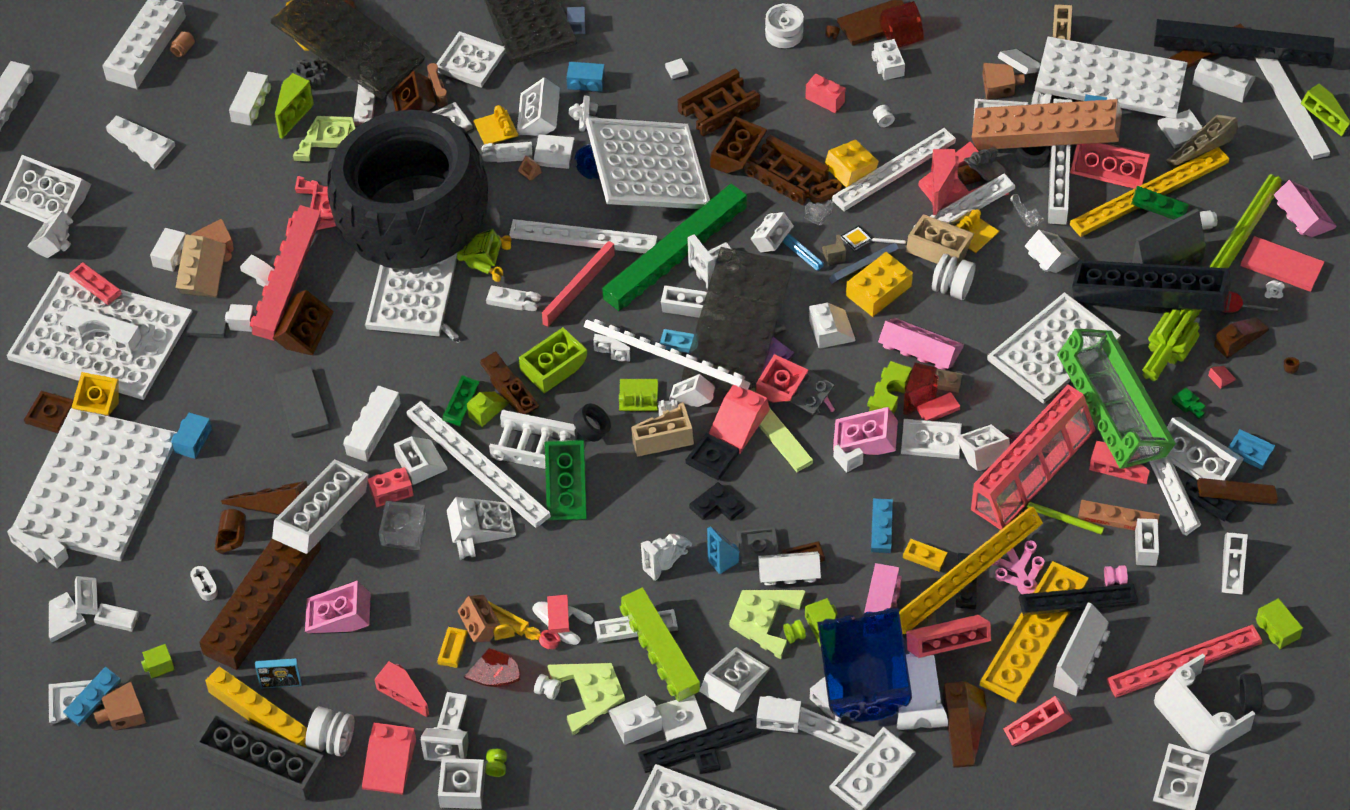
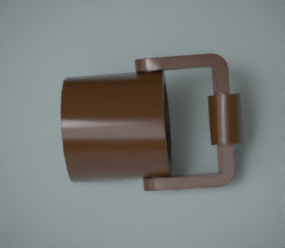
[215,509,246,554]

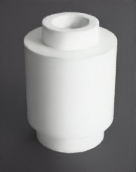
[1200,210,1217,230]

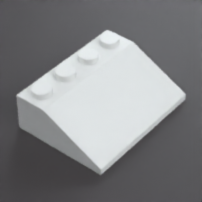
[0,155,91,222]

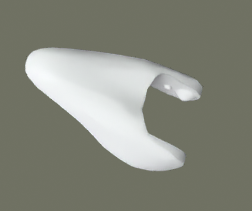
[532,601,594,645]

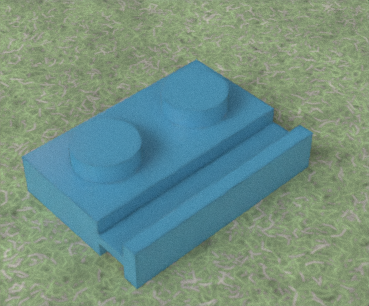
[1228,429,1275,470]

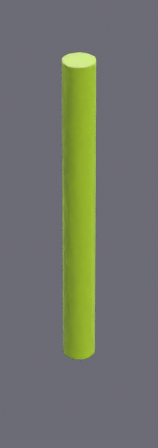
[1027,501,1104,535]

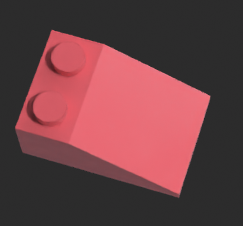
[931,149,959,215]
[709,385,770,454]
[362,723,416,795]

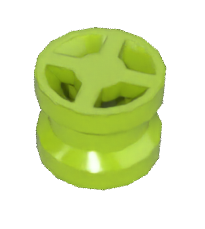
[783,620,806,644]

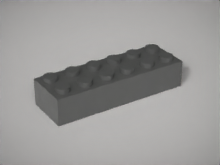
[194,711,326,801]

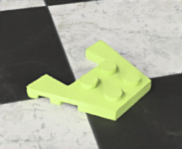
[293,116,355,161]
[729,590,805,659]
[547,663,625,735]

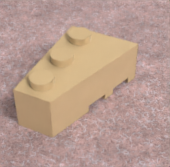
[631,402,694,457]

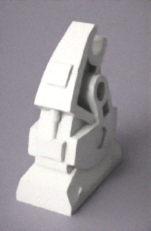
[641,534,692,581]

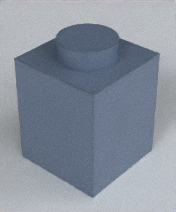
[567,7,586,35]

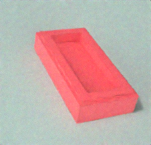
[917,392,960,421]
[547,595,570,634]

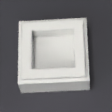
[665,58,688,79]

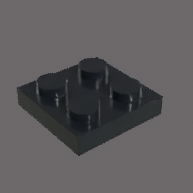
[685,433,739,481]

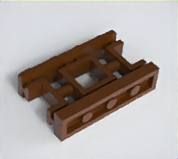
[677,68,760,136]
[745,135,829,205]

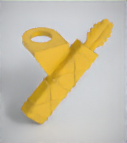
[488,601,541,641]

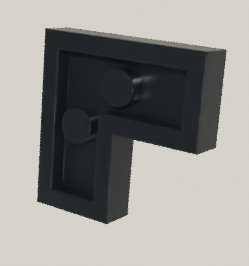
[689,482,745,521]

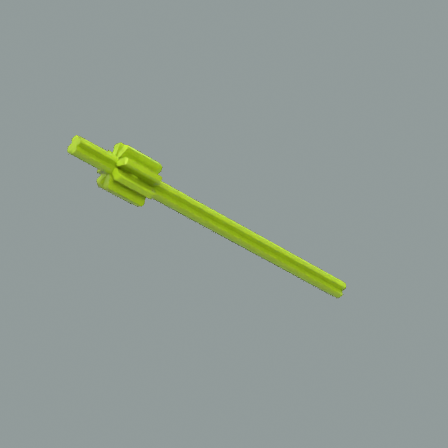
[1142,174,1282,381]

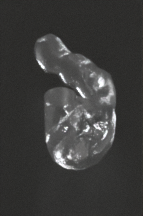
[1010,194,1044,228]

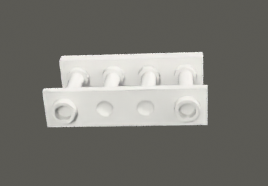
[489,410,577,469]

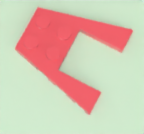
[918,142,1009,209]

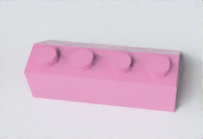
[878,318,964,370]

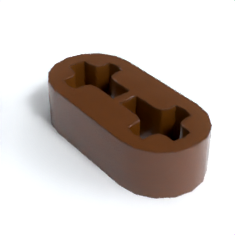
[809,179,842,204]

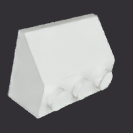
[1192,59,1255,102]
[517,77,560,136]

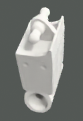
[893,652,948,731]

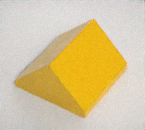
[72,372,119,416]

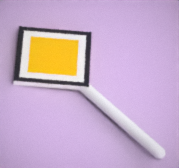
[841,225,906,251]

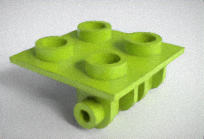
[619,379,658,411]

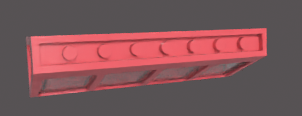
[971,385,1096,530]

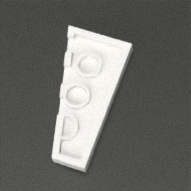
[106,115,175,170]

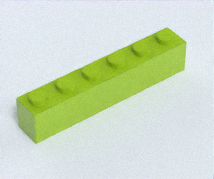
[619,587,700,702]

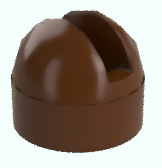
[825,26,840,39]
[1283,357,1299,374]

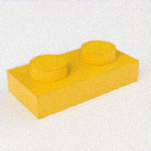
[903,539,948,572]

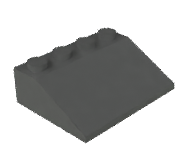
[1132,209,1206,266]

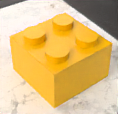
[825,139,879,187]

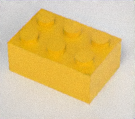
[846,252,913,317]

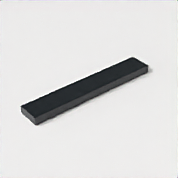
[1018,584,1138,616]
[638,714,762,773]

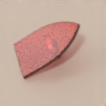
[464,648,521,687]

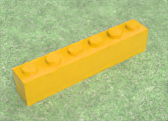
[205,666,308,749]

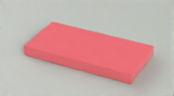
[1240,236,1324,292]

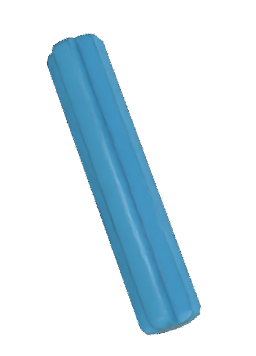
[782,233,824,271]

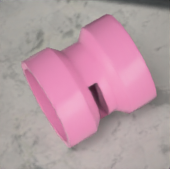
[1104,565,1128,586]

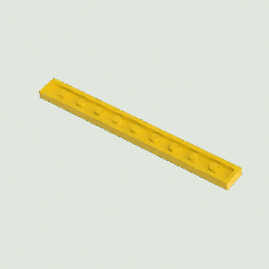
[1070,147,1229,237]
[892,507,1043,634]

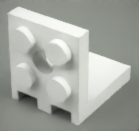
[688,235,746,290]

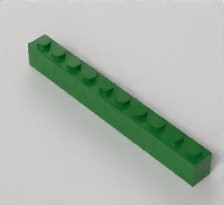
[602,184,747,311]

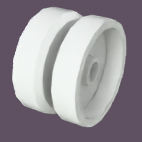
[765,3,804,48]

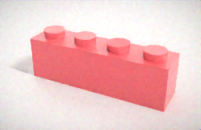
[906,615,991,658]

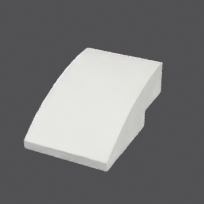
[1153,743,1210,810]

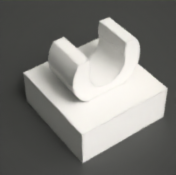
[658,399,678,416]

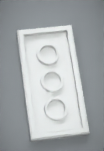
[829,727,916,810]

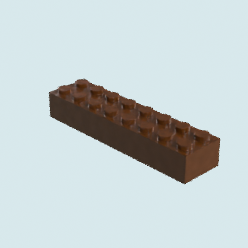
[199,539,321,670]

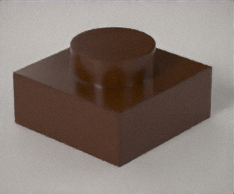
[958,165,981,185]

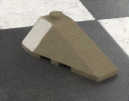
[1166,114,1238,165]

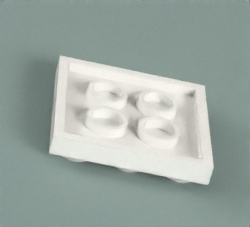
[437,31,506,88]

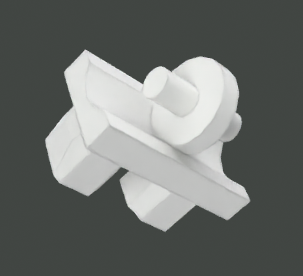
[569,95,598,132]

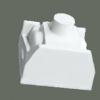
[27,210,73,258]

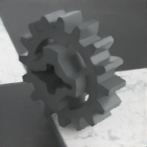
[289,54,328,88]

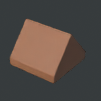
[518,156,542,180]

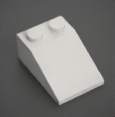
[699,647,769,712]

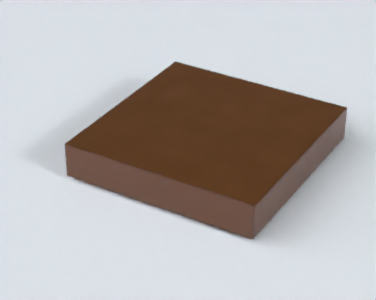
[24,390,74,433]

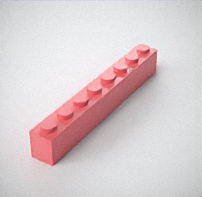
[250,205,321,341]

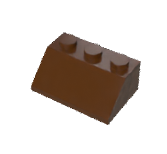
[710,117,767,173]
[273,290,334,355]

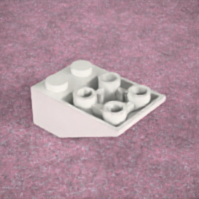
[447,497,516,544]

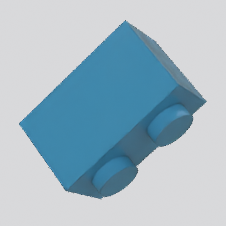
[567,62,605,92]
[171,412,212,459]

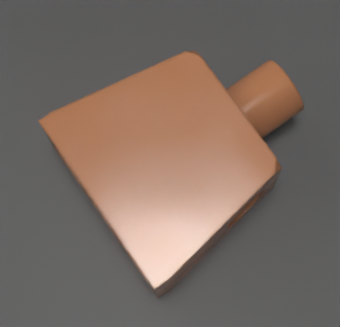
[983,63,1025,100]
[191,219,234,262]
[93,682,146,730]

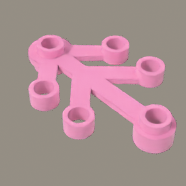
[992,540,1044,594]

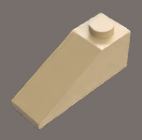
[1053,5,1072,40]

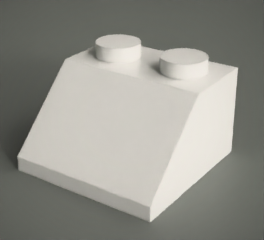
[1025,230,1079,273]
[809,302,855,349]
[957,425,1010,471]
[608,695,662,745]
[421,727,469,761]

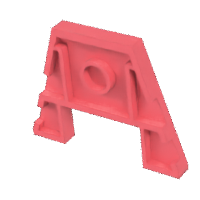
[286,176,336,231]

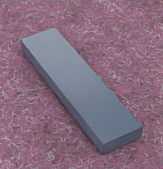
[829,243,899,284]

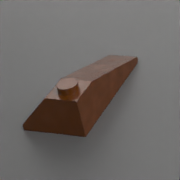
[221,481,307,514]
[943,682,987,768]

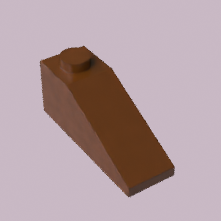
[1214,317,1269,358]

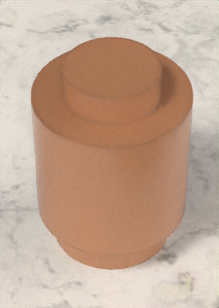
[170,31,195,57]

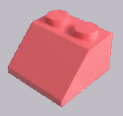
[756,354,808,403]

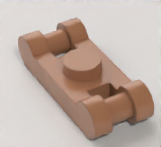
[427,63,448,108]

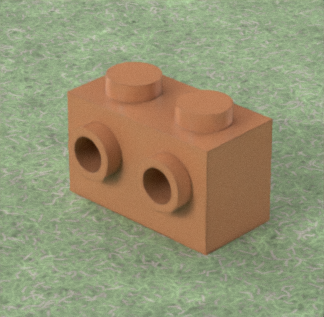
[458,595,500,642]

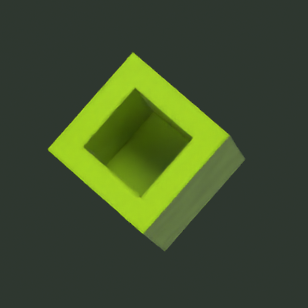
[141,644,175,679]

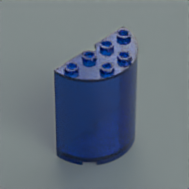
[817,608,912,722]

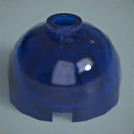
[574,143,600,179]

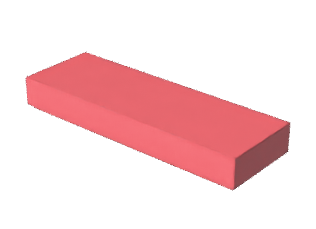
[69,262,122,305]

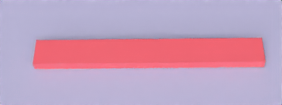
[1106,624,1263,698]

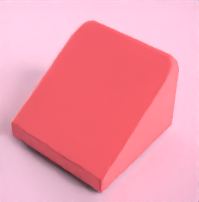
[1208,366,1236,389]

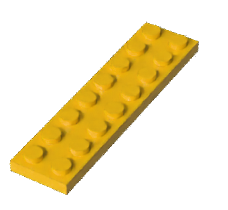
[979,561,1089,703]

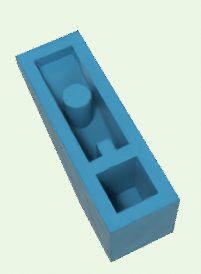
[707,526,740,574]

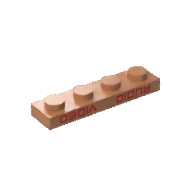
[1078,500,1160,531]

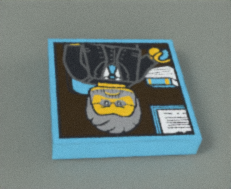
[255,658,302,688]

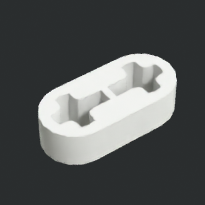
[190,566,218,601]

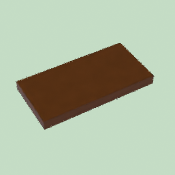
[837,0,915,46]

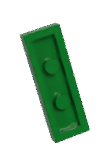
[1131,186,1189,220]
[442,375,480,426]

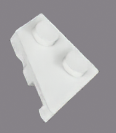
[49,592,86,643]

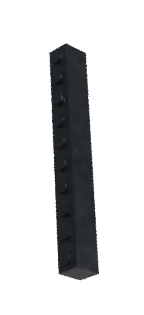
[1154,19,1334,66]

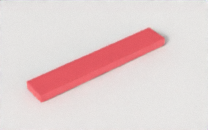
[542,241,615,327]

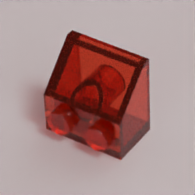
[879,1,924,48]
[903,362,939,415]

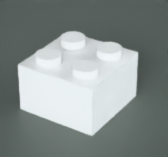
[438,758,485,809]

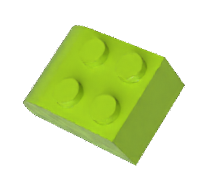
[519,327,587,394]

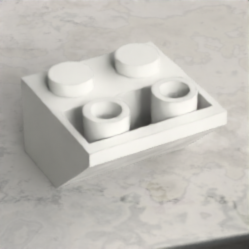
[394,436,448,485]

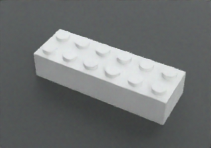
[103,0,186,89]
[272,459,368,554]

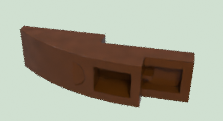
[480,351,539,415]

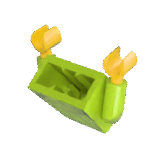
[457,229,512,282]

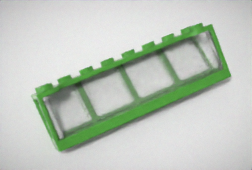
[1057,328,1176,469]

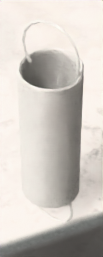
[441,322,460,343]

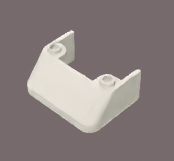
[1154,654,1255,755]

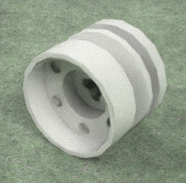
[932,253,976,300]
[306,706,355,757]

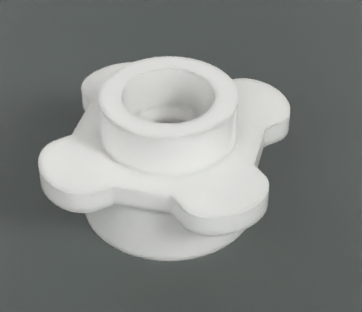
[1265,280,1285,299]

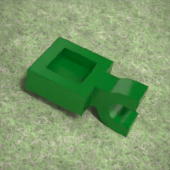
[1172,388,1206,419]

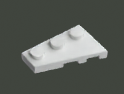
[49,680,103,725]

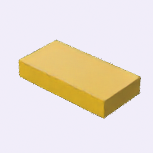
[437,627,468,668]

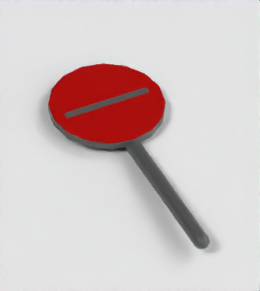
[1220,291,1279,314]

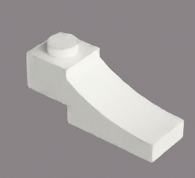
[7,526,69,568]

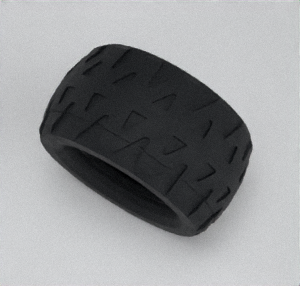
[327,110,488,269]

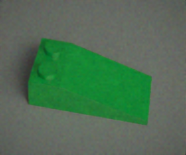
[545,439,586,520]

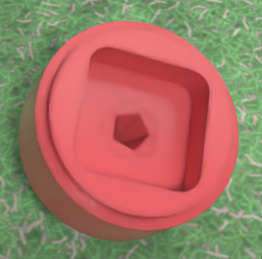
[539,630,560,649]

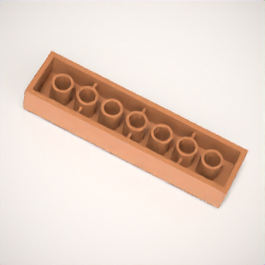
[971,99,1122,150]

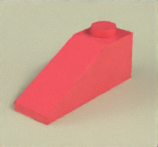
[1089,441,1150,484]
[375,661,429,717]
[1003,696,1073,746]

